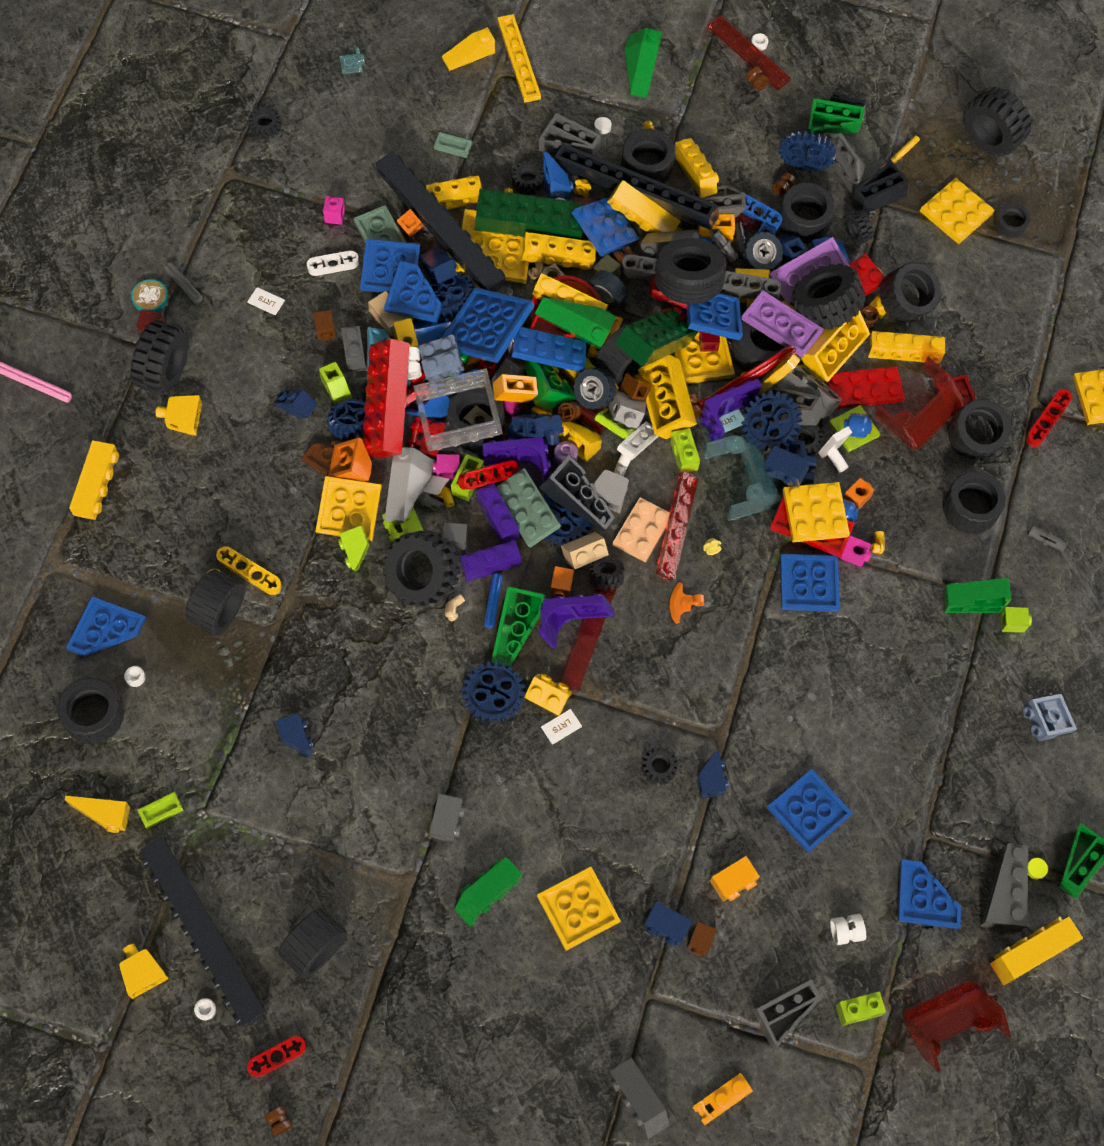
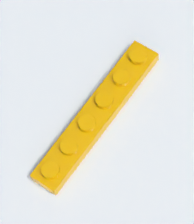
[497,14,541,103]

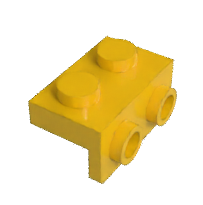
[524,674,572,716]

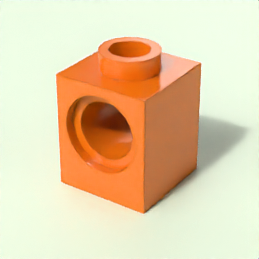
[397,209,424,238]
[843,478,874,509]
[550,566,574,598]

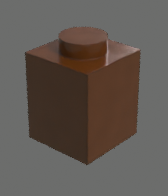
[313,310,336,341]
[619,373,652,401]
[687,922,717,957]

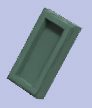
[434,132,472,158]

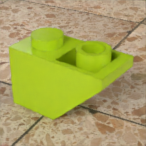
[319,362,353,405]
[338,526,370,571]

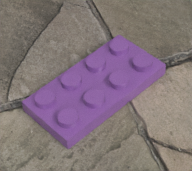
[769,237,849,304]
[742,291,824,358]

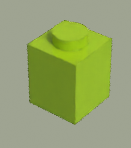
[1000,607,1032,632]

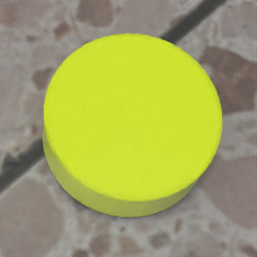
[1028,858,1048,880]

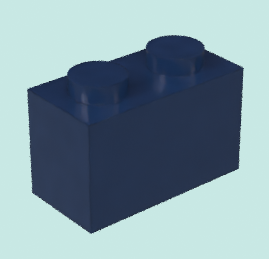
[420,247,457,284]
[764,446,809,487]
[644,901,693,947]

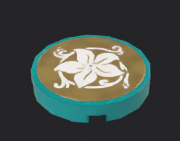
[131,279,168,314]

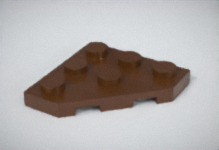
[301,439,374,477]

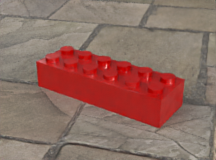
[363,339,410,459]

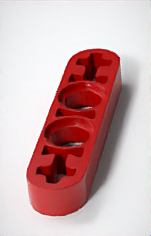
[1026,389,1072,447]
[458,460,519,490]

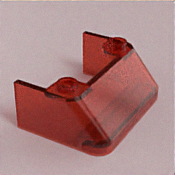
[875,356,964,449]
[903,982,1011,1072]

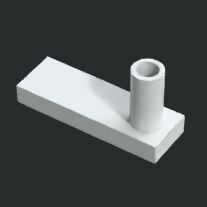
[616,422,659,470]
[818,427,852,473]

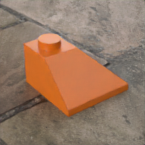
[328,437,372,482]

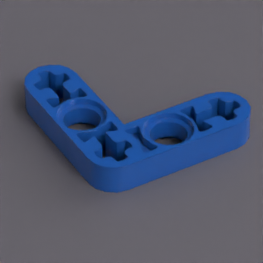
[742,194,782,254]

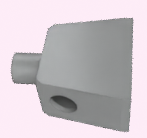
[607,390,646,428]
[593,466,629,513]

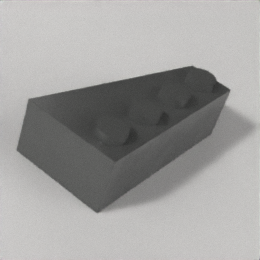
[980,843,1028,931]

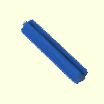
[484,573,503,629]

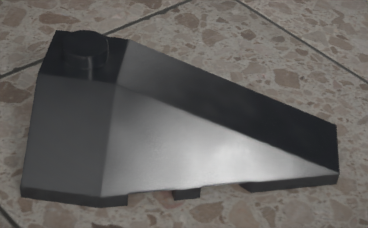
[539,455,615,531]

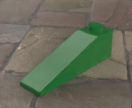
[624,28,662,98]
[535,297,617,349]
[491,587,546,667]

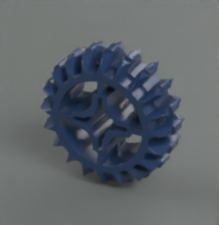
[327,397,366,441]

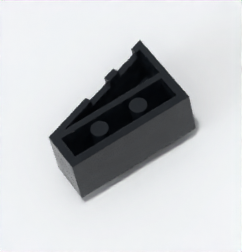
[853,159,909,214]

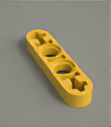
[758,353,800,397]
[216,547,282,595]

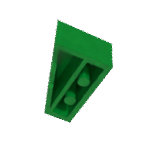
[807,98,865,135]
[942,578,1011,613]
[1059,822,1104,899]
[454,857,523,927]

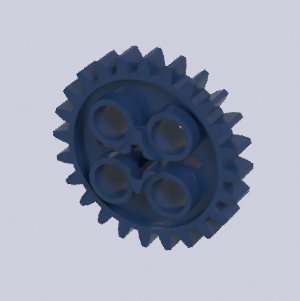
[779,131,836,173]
[426,272,475,319]
[741,391,803,452]
[543,493,592,547]
[462,661,525,724]

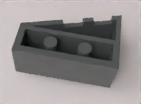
[539,113,602,156]
[640,229,699,259]
[776,364,843,418]
[758,386,825,427]
[752,979,821,1048]
[610,1058,670,1139]

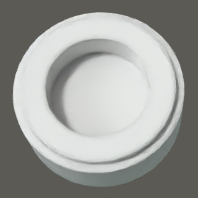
[751,33,768,51]
[594,117,611,134]
[124,666,145,687]
[194,998,216,1021]

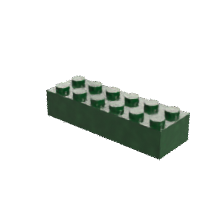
[474,189,585,240]
[615,306,699,367]

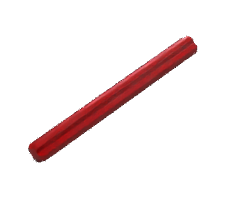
[699,345,796,409]

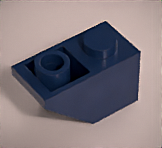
[778,233,808,263]
[273,389,317,418]
[276,713,314,756]
[697,752,729,799]

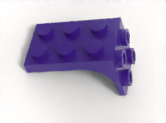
[700,379,761,446]
[483,437,551,483]
[539,594,614,648]

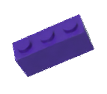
[477,483,519,544]
[460,540,521,582]

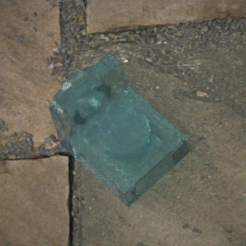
[339,48,365,74]

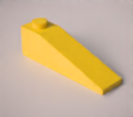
[531,407,602,463]

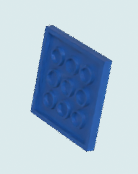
[442,288,535,363]

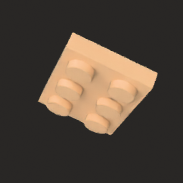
[613,497,673,562]

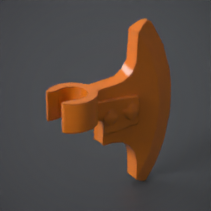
[670,582,704,624]

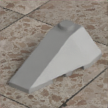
[385,447,434,523]

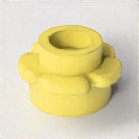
[703,538,721,555]

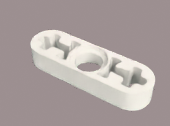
[307,251,359,276]

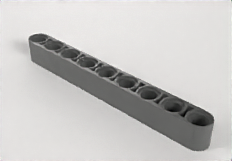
[622,255,781,300]

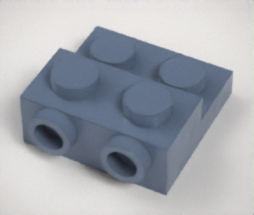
[418,334,464,382]
[1023,694,1077,741]

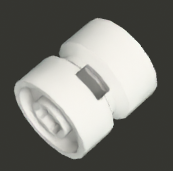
[407,347,422,380]
[830,914,866,945]

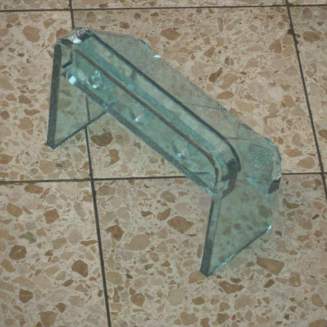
[703,435,780,521]

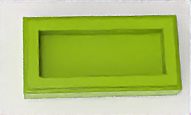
[137,791,184,829]

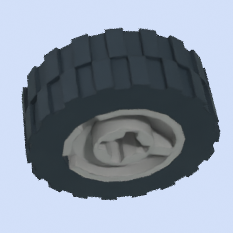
[741,232,783,270]
[587,270,628,309]
[573,367,617,410]

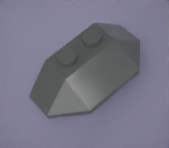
[820,133,865,196]
[675,185,746,226]

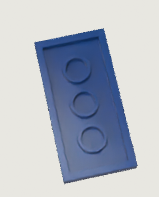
[511,327,586,372]

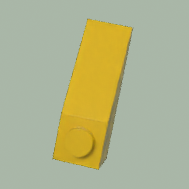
[442,27,495,71]
[65,796,130,833]

